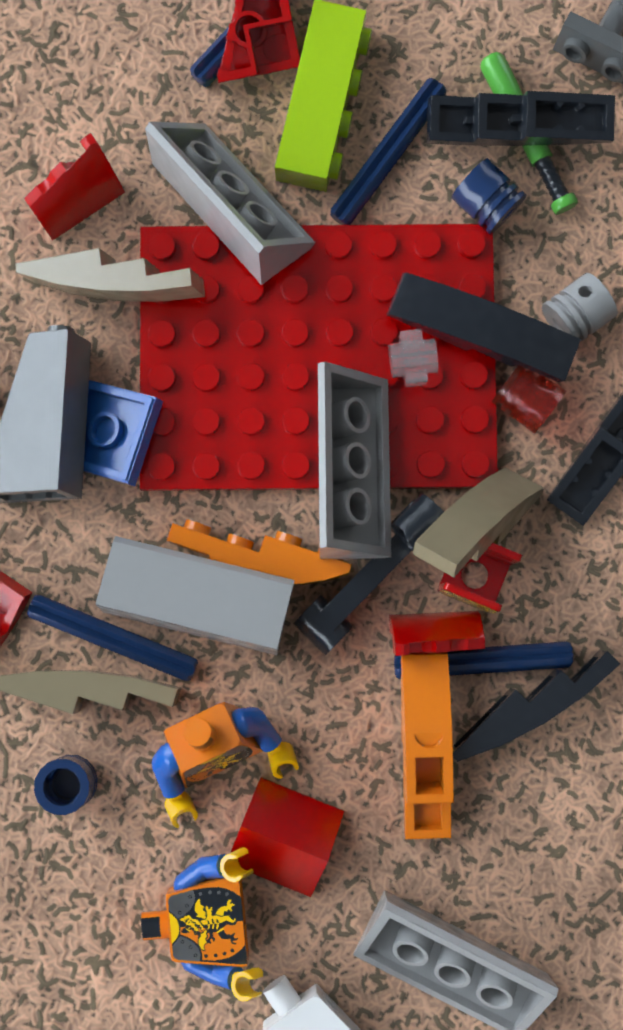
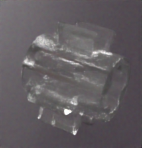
[388,329,438,387]

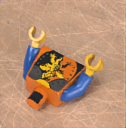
[152,702,299,828]
[141,847,263,1001]

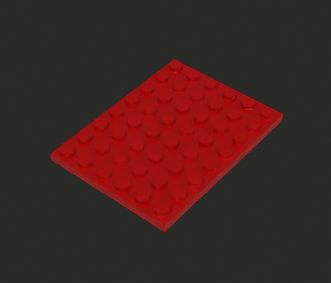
[140,224,498,491]

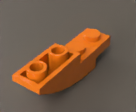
[167,519,352,586]
[401,652,454,839]

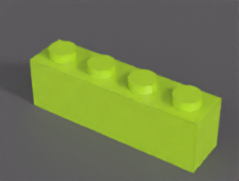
[275,0,372,192]

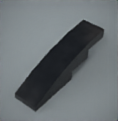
[427,91,615,146]
[387,272,581,383]
[547,391,623,526]
[453,650,620,762]

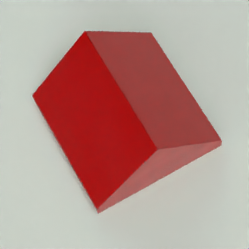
[230,777,344,897]

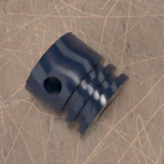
[451,158,527,234]
[34,755,98,815]

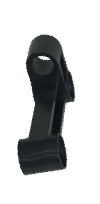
[293,493,444,655]

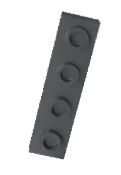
[553,0,623,84]

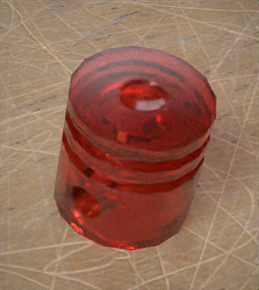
[491,365,566,434]

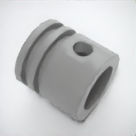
[542,273,618,341]

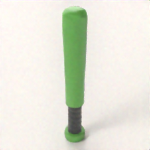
[480,52,578,215]

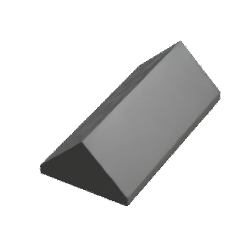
[145,122,315,285]
[318,361,391,559]
[96,536,295,656]
[353,890,559,1030]

